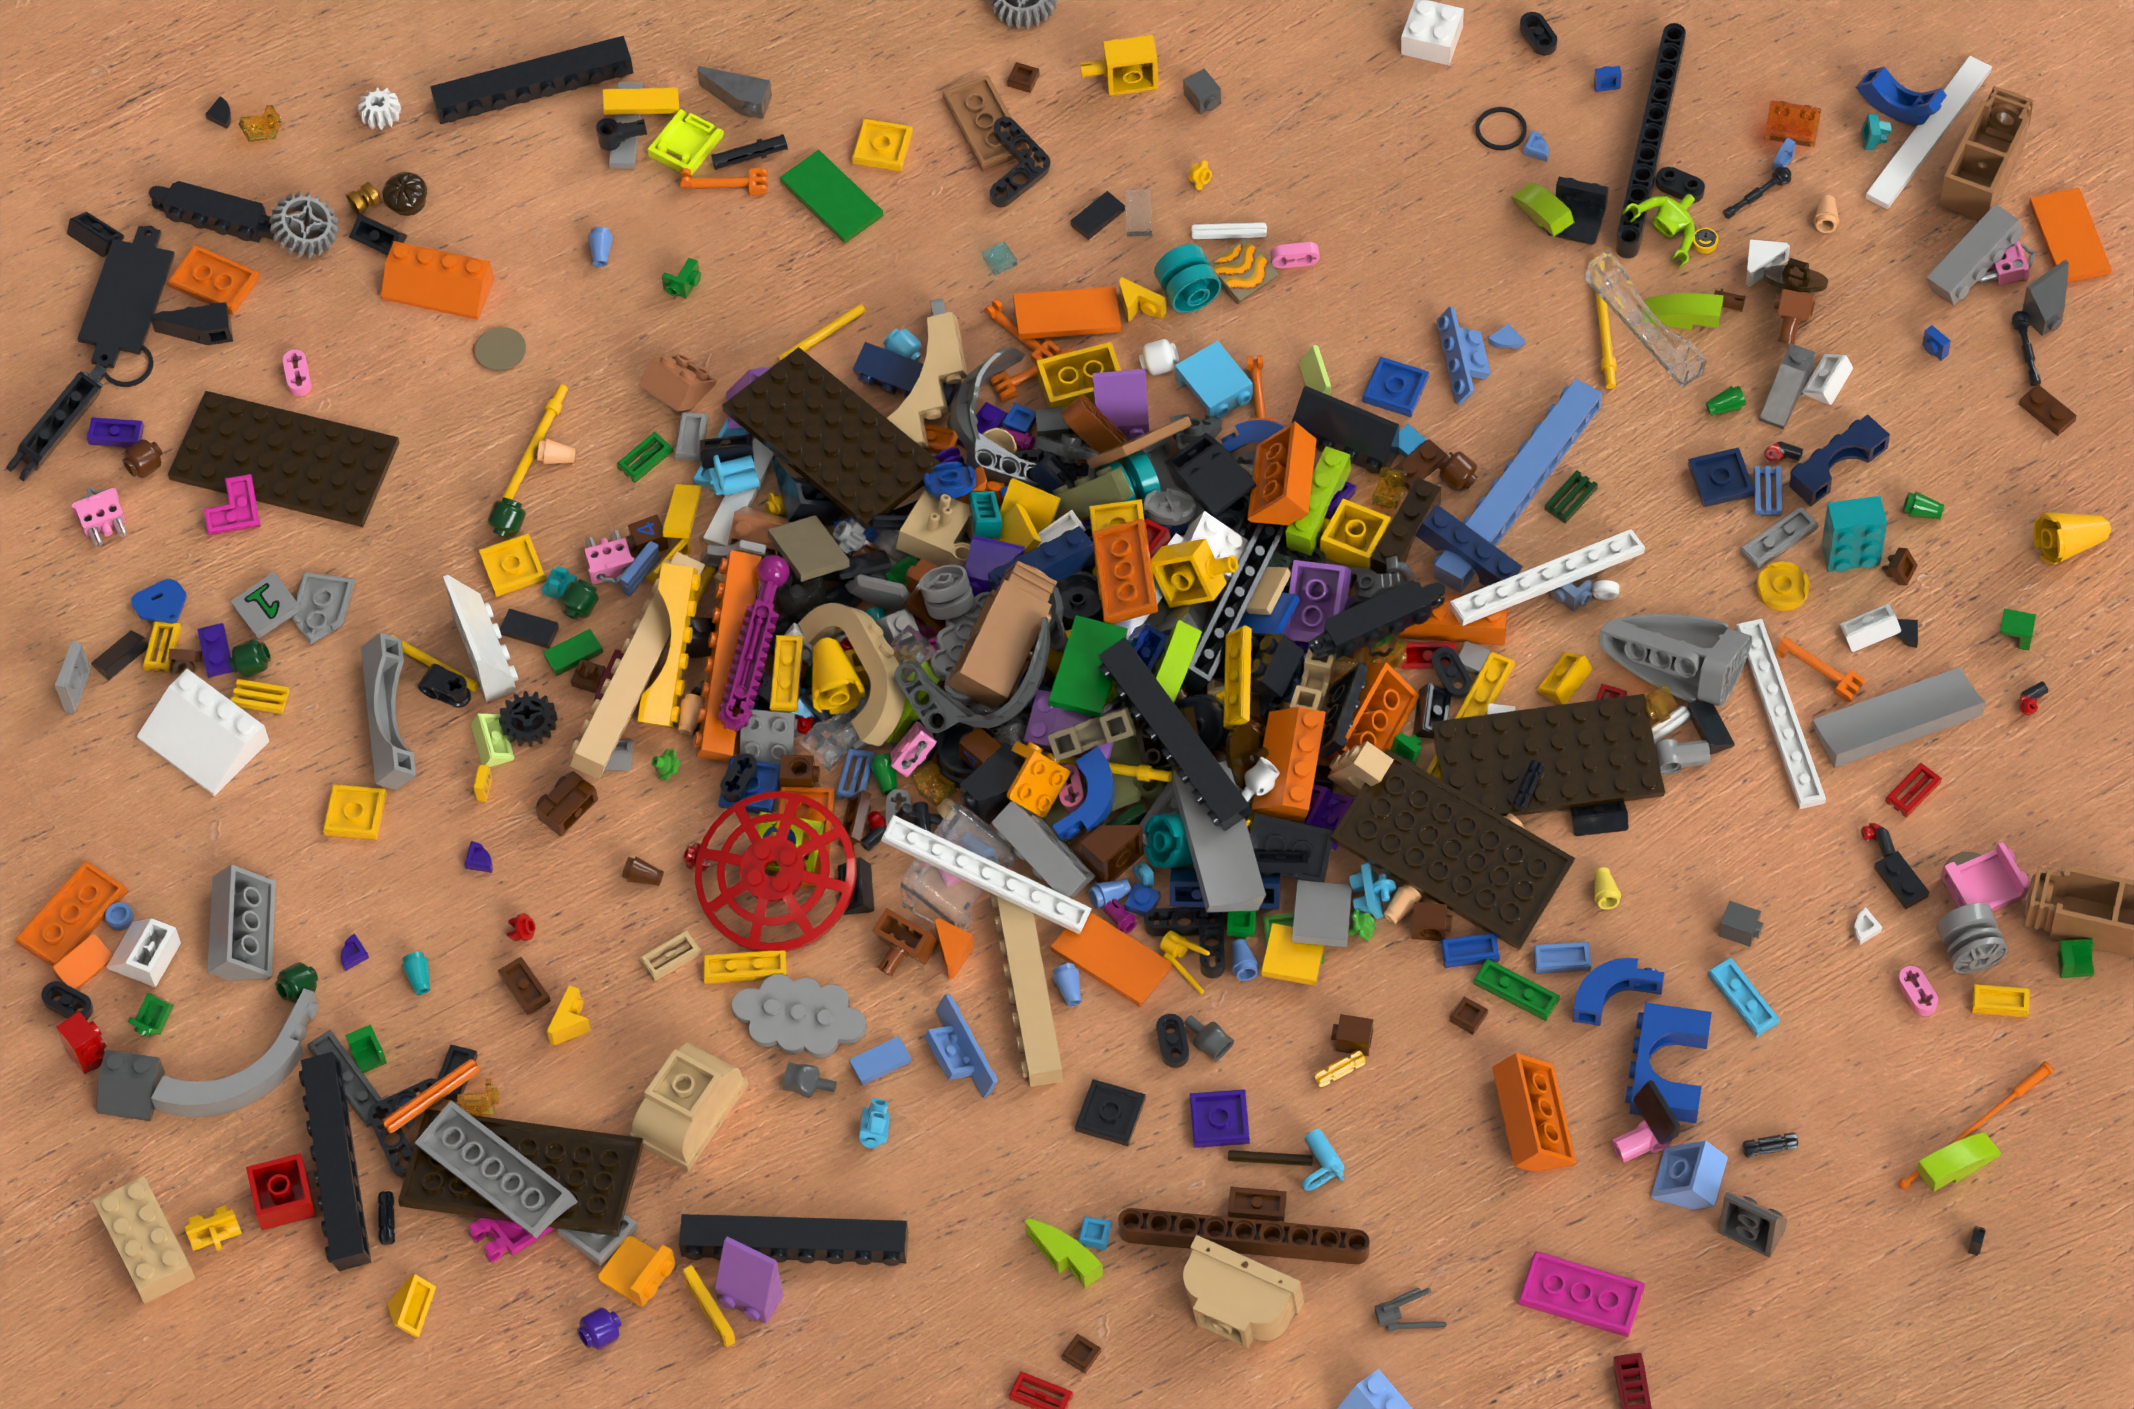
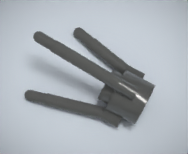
[1374,1288,1447,1332]

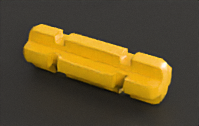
[1314,1050,1366,1087]

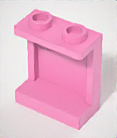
[1941,841,2030,911]

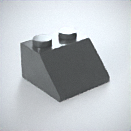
[97,1050,165,1121]

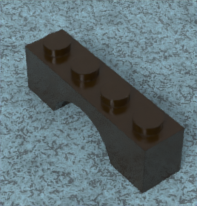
[1370,477,1441,574]

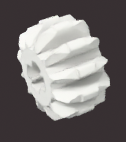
[358,87,401,131]

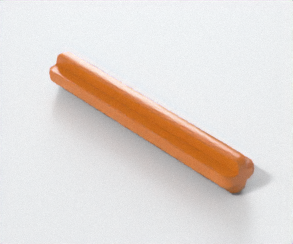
[382,1059,480,1133]

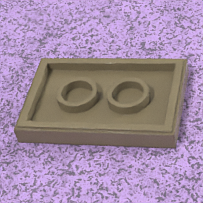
[768,515,849,582]

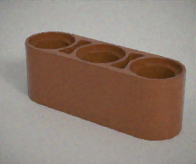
[1061,395,1129,454]

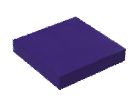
[1190,1089,1250,1148]

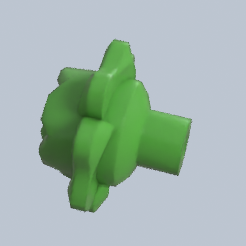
[652,749,680,781]
[1348,909,1376,941]

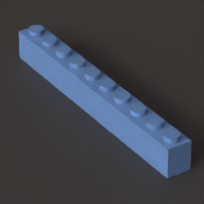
[1433,379,1602,593]

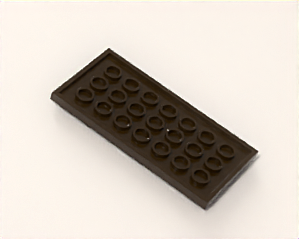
[722,347,941,530]
[168,391,400,527]
[1431,694,1665,816]
[1330,749,1575,951]
[398,1109,643,1237]

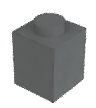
[1183,68,1221,115]
[1035,407,1074,441]
[1719,901,1764,947]

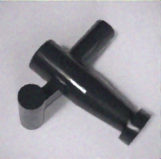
[895,802,950,832]

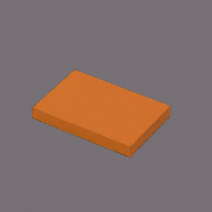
[168,245,260,315]

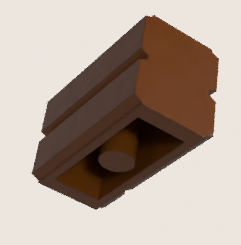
[535,771,598,836]

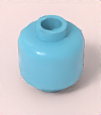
[883,329,922,361]

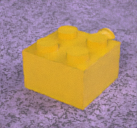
[1080,35,1159,96]
[1320,499,1391,569]
[1151,538,1238,608]

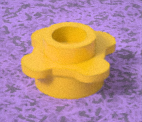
[1188,160,1212,190]
[764,492,786,516]

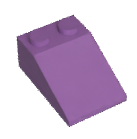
[1093,369,1149,440]
[1283,560,1352,643]
[1024,690,1116,762]
[715,1237,784,1324]

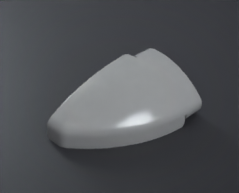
[1599,614,1752,707]

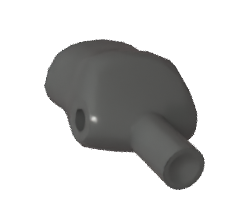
[1184,1015,1234,1062]
[782,1062,837,1098]

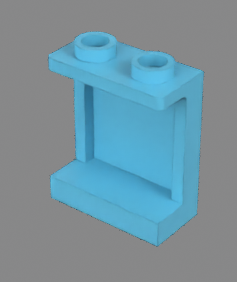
[1175,341,1253,418]

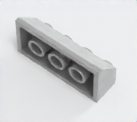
[208,865,276,981]

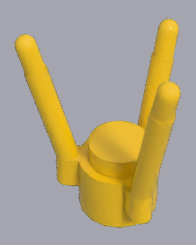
[1160,930,1215,994]

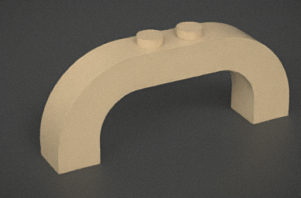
[798,603,905,746]

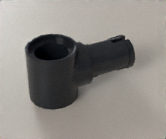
[596,118,647,151]

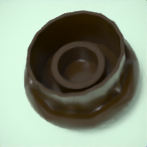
[382,172,427,216]

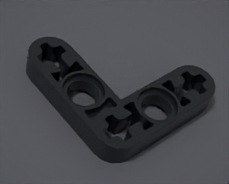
[990,117,1050,208]
[1144,907,1225,979]
[368,1078,445,1178]

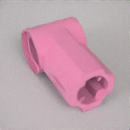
[1612,1120,1673,1163]

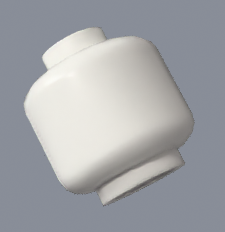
[1139,339,1179,376]

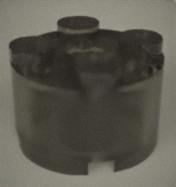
[774,563,827,621]

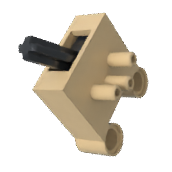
[871,490,975,568]

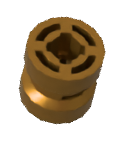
[346,182,381,215]

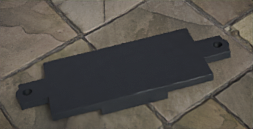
[78,225,175,368]

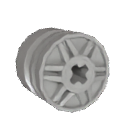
[1936,903,2008,974]

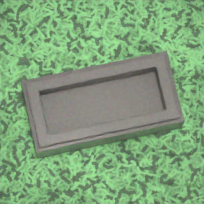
[674,412,708,462]

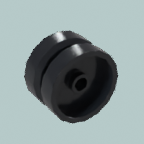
[1055,571,1105,630]
[1175,693,1230,752]
[937,722,994,789]

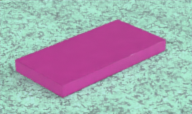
[1518,1251,1645,1337]

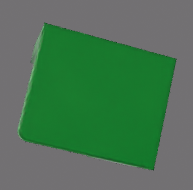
[2000,608,2036,651]
[2057,939,2094,978]
[345,1024,387,1073]

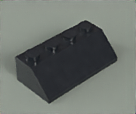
[1291,386,1399,477]

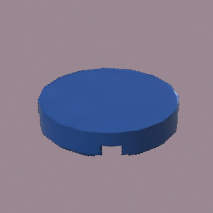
[924,462,977,498]

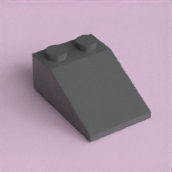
[1719,1192,1787,1258]

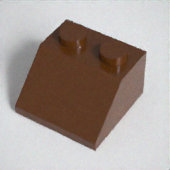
[1080,825,1144,883]

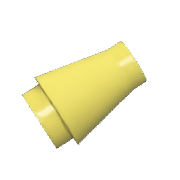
[1594,867,1621,909]

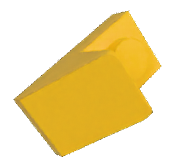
[1119,277,1167,323]
[547,985,591,1045]

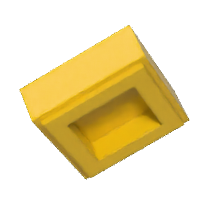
[473,765,492,802]

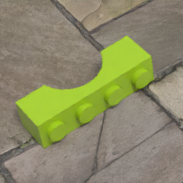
[1286,446,1351,556]

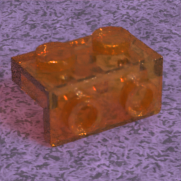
[1764,100,1821,147]

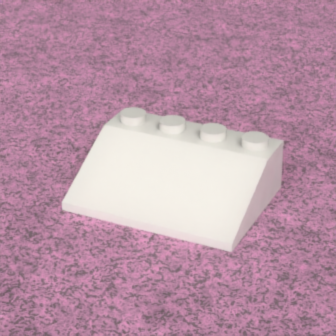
[443,575,519,702]
[137,669,270,796]

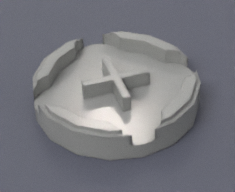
[1143,488,1196,525]

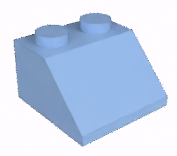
[1651,1141,1728,1210]
[1337,1369,1413,1409]

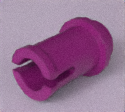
[1004,427,1035,451]
[1103,899,1137,933]

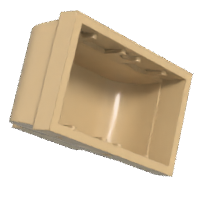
[629,1042,749,1172]
[1183,1235,1304,1349]

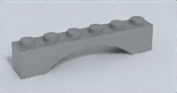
[361,633,416,790]

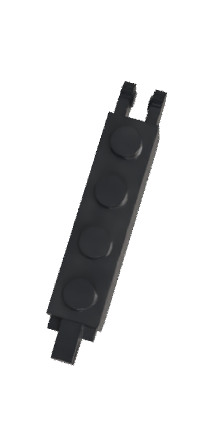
[149,181,274,243]
[6,364,107,482]
[1309,581,1446,659]

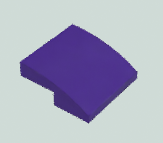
[1293,784,1354,850]

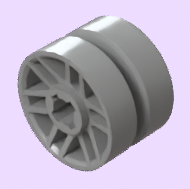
[919,565,975,620]

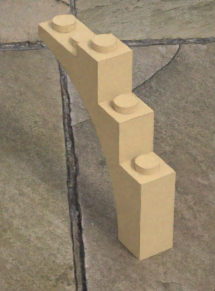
[887,312,968,449]

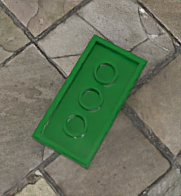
[780,150,884,244]
[1048,615,1128,717]

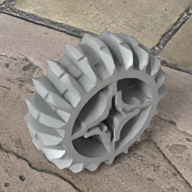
[990,0,1057,30]
[269,191,339,259]

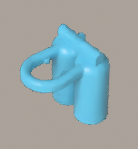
[708,455,760,496]
[1301,1129,1345,1191]

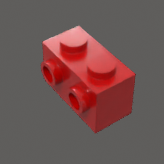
[56,1011,107,1074]

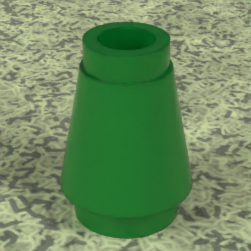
[1705,386,1746,416]
[1903,491,1944,520]
[870,753,897,796]

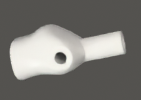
[1241,757,1280,802]

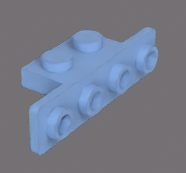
[1437,307,1491,405]
[924,994,997,1097]

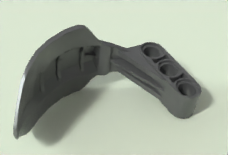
[947,347,1040,488]
[895,617,1051,733]

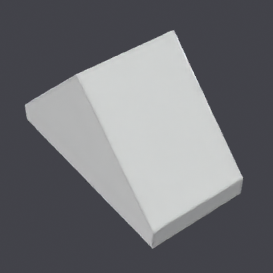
[1746,240,1790,287]

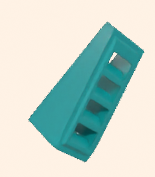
[968,491,1002,538]

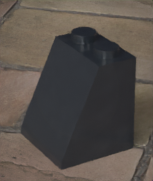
[959,743,1025,827]

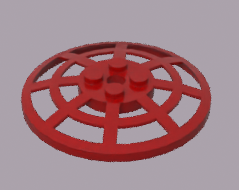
[695,791,857,952]

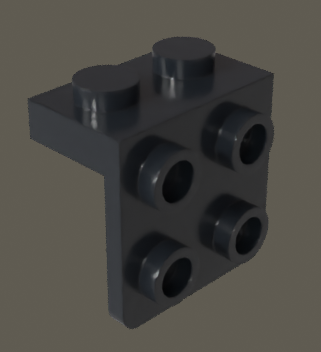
[1546,176,1609,245]

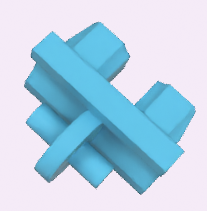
[1349,863,1396,919]
[859,1098,890,1148]

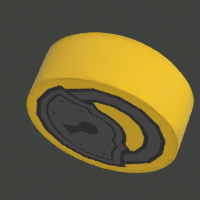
[1692,228,1718,254]

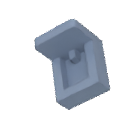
[1550,579,1592,612]

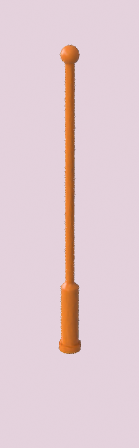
[1899,1061,2053,1189]

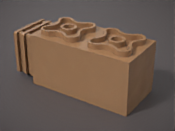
[1939,86,2034,221]
[946,561,1057,710]
[2024,866,2134,958]

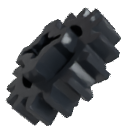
[499,691,558,747]

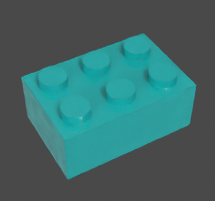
[1821,496,1887,572]

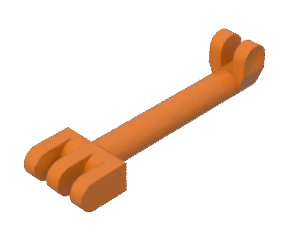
[680,168,768,195]
[984,299,1062,365]
[990,347,1074,402]
[1247,355,1275,421]
[1775,636,1865,702]

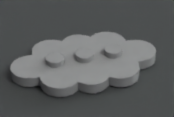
[931,592,990,704]
[732,974,867,1058]

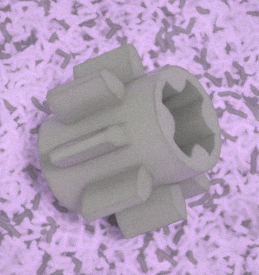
[833,519,866,553]

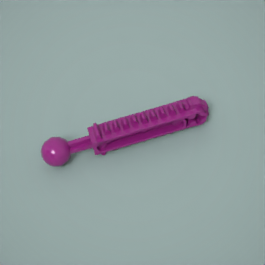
[718,555,790,732]

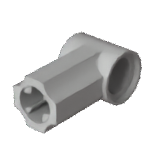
[1655,739,1711,775]

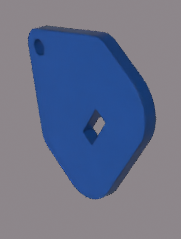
[131,579,187,623]

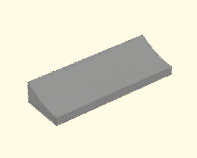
[1812,667,1985,768]
[1171,761,1266,912]
[415,1100,578,1239]

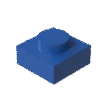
[1594,66,1622,92]
[1922,325,1951,361]
[1003,403,1036,434]
[1124,883,1161,917]

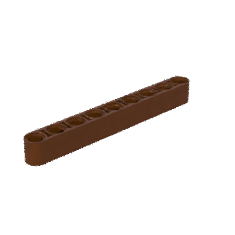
[1118,1208,1370,1264]

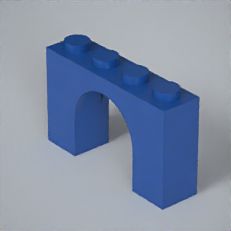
[1625,1002,1712,1123]

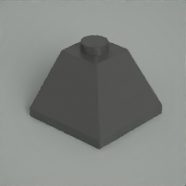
[2022,260,2069,336]

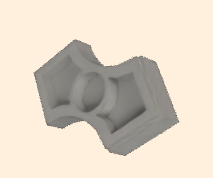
[700,540,766,568]

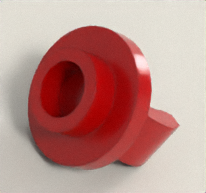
[683,842,710,871]
[507,913,536,941]

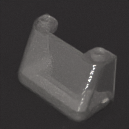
[900,803,1017,930]

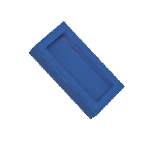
[1441,933,1500,968]

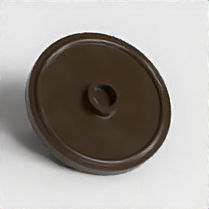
[1763,258,1828,293]
[1226,724,1269,790]

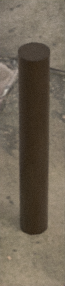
[1228,1150,1313,1166]

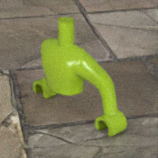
[1622,194,1695,268]

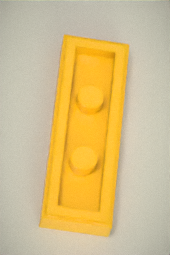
[603,88,679,115]
[663,484,702,539]
[770,635,804,712]
[703,950,787,984]
[683,1265,736,1347]

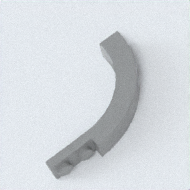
[151,988,319,1117]

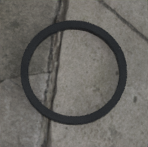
[1476,107,1527,150]
[103,345,154,387]

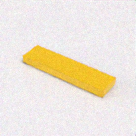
[1223,625,1252,730]

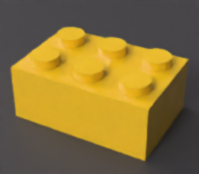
[1036,342,1121,408]

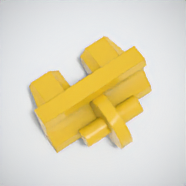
[184,1205,242,1251]

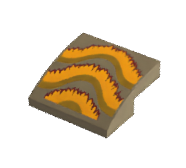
[1210,238,1279,304]

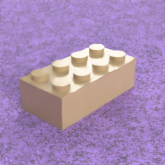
[93,1176,195,1304]

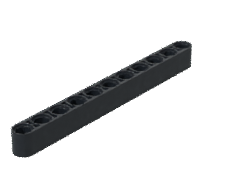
[1616,23,1686,258]

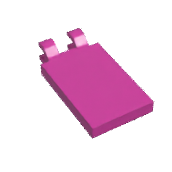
[468,1218,556,1263]

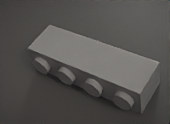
[1927,204,2023,305]
[991,801,1095,899]

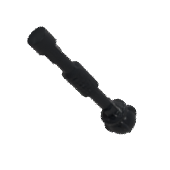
[1723,166,1792,219]
[2012,311,2041,386]

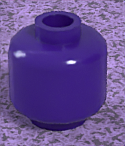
[577,1307,621,1350]

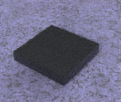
[1075,1079,1146,1146]

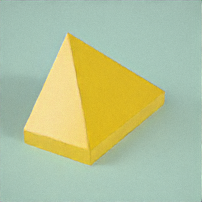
[387,1274,437,1338]

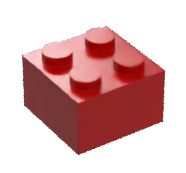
[246,1153,316,1230]

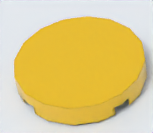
[1756,561,1810,611]

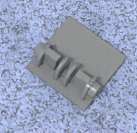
[740,709,798,764]

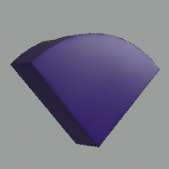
[465,841,493,873]
[341,933,369,971]

